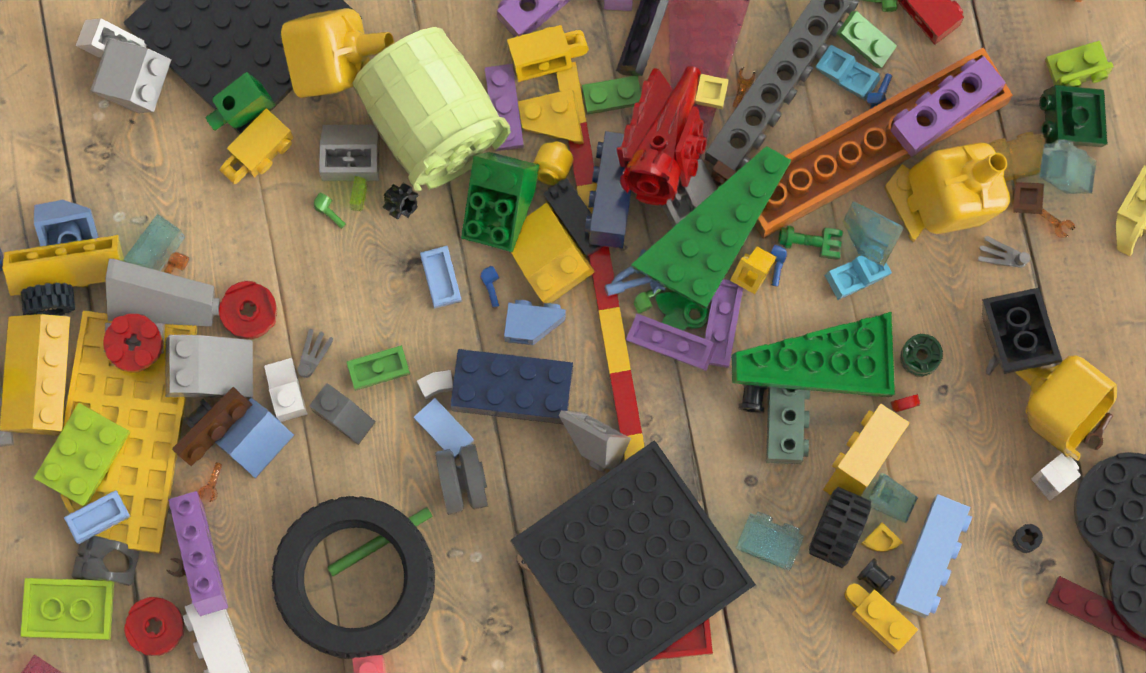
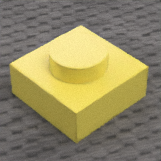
[695,74,729,110]

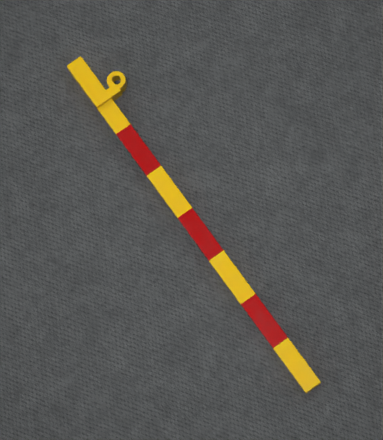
[556,62,645,460]

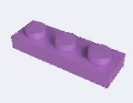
[485,64,524,151]
[705,279,743,368]
[626,314,717,371]

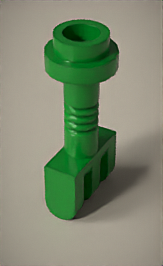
[778,226,843,260]

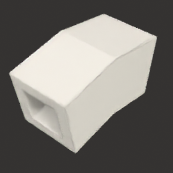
[417,370,453,399]

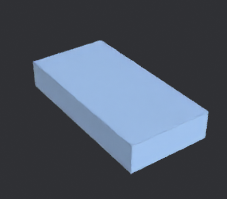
[420,246,462,309]
[414,398,474,458]
[64,490,131,544]

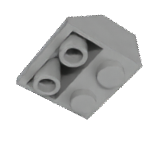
[319,125,380,181]
[662,159,717,227]

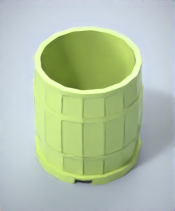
[352,27,511,191]

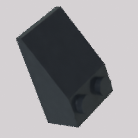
[982,287,1062,374]

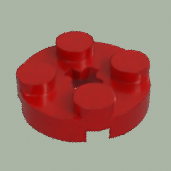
[219,281,277,339]
[103,314,163,373]
[124,597,184,656]

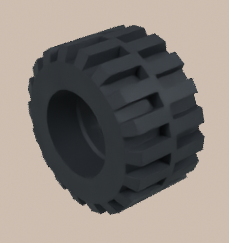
[809,487,871,568]

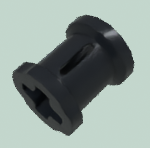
[738,384,768,413]
[182,399,212,429]
[1012,524,1043,553]
[857,558,896,595]

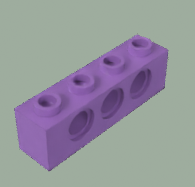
[497,0,571,37]
[890,56,1006,157]
[168,491,228,616]

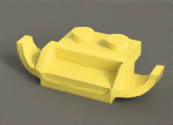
[1116,165,1146,256]

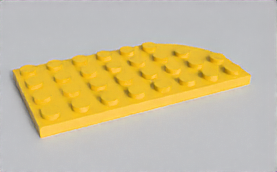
[60,311,198,554]

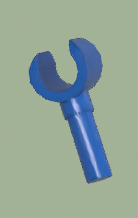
[867,73,892,109]
[771,245,787,287]
[480,266,499,308]

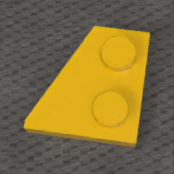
[518,89,584,144]
[884,164,925,242]

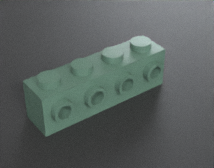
[766,387,810,464]

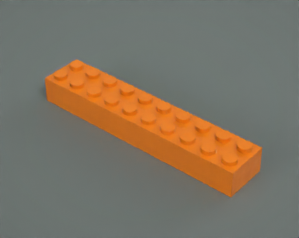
[755,47,1013,239]

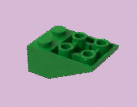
[461,152,539,252]

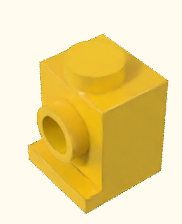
[730,246,776,294]

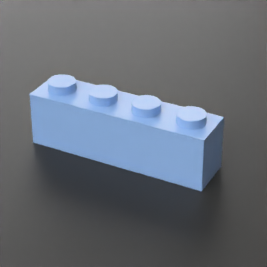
[892,494,972,618]

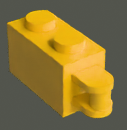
[507,25,589,82]
[219,108,294,184]
[844,584,919,654]

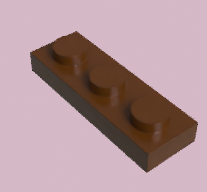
[172,387,253,466]

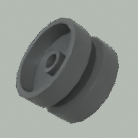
[435,444,488,515]

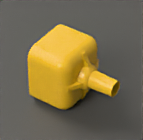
[281,8,395,98]
[907,142,1010,234]
[1015,355,1117,461]

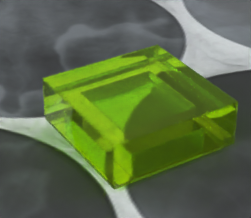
[349,176,368,212]

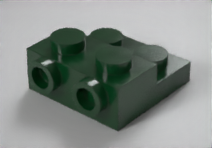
[1039,85,1108,148]

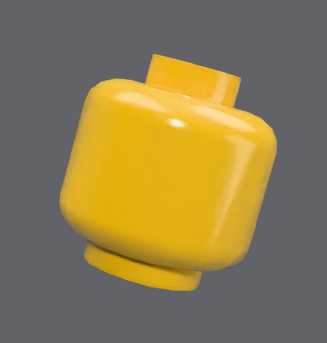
[533,141,574,185]

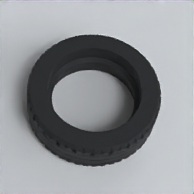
[272,496,435,659]

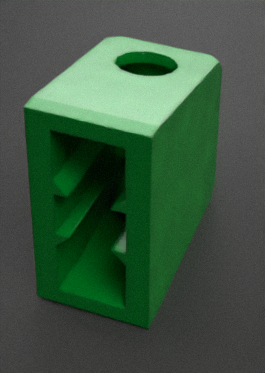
[205,72,276,131]

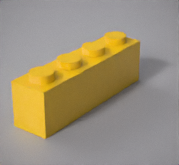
[2,235,125,296]

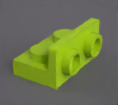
[1045,40,1114,87]

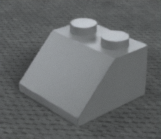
[90,39,171,113]

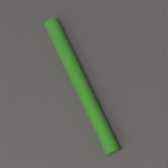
[327,507,433,576]

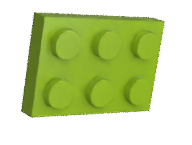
[34,403,130,507]
[21,578,114,640]

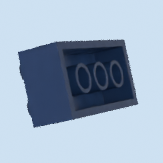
[450,349,573,425]

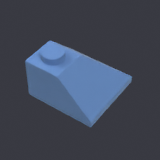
[34,200,99,246]

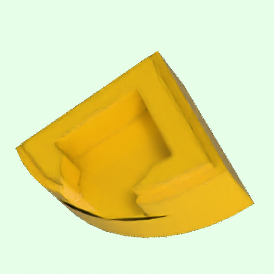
[861,522,903,552]

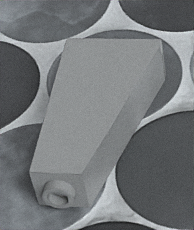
[105,259,220,327]

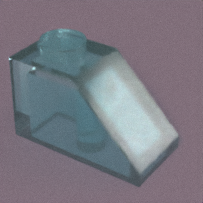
[843,201,904,267]

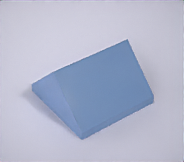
[215,398,294,478]

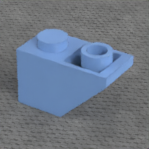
[504,300,566,345]

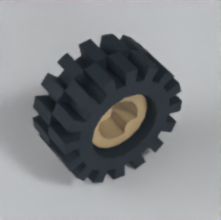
[20,283,75,316]

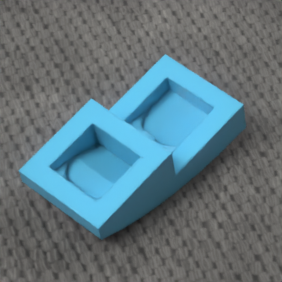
[816,45,881,101]
[824,248,892,300]

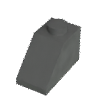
[309,383,376,445]

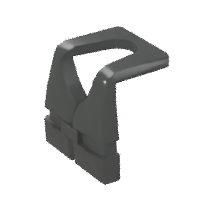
[72,535,140,586]

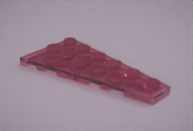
[668,0,750,159]

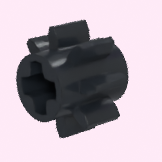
[383,182,419,219]

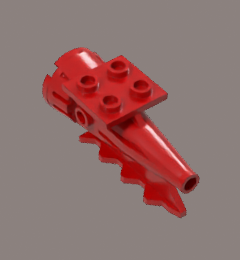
[617,66,707,206]

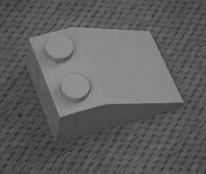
[165,335,253,398]

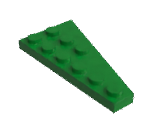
[630,146,791,309]
[731,312,895,398]

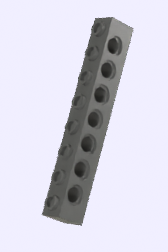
[705,0,860,172]

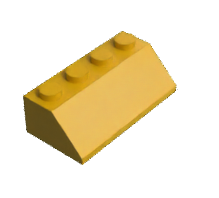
[0,314,70,436]

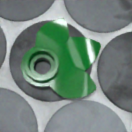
[655,292,709,331]

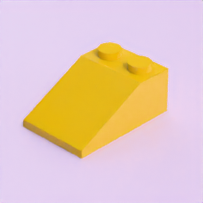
[511,202,595,303]

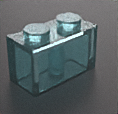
[1039,140,1097,194]
[123,214,185,271]
[735,512,804,571]

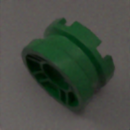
[900,333,943,377]

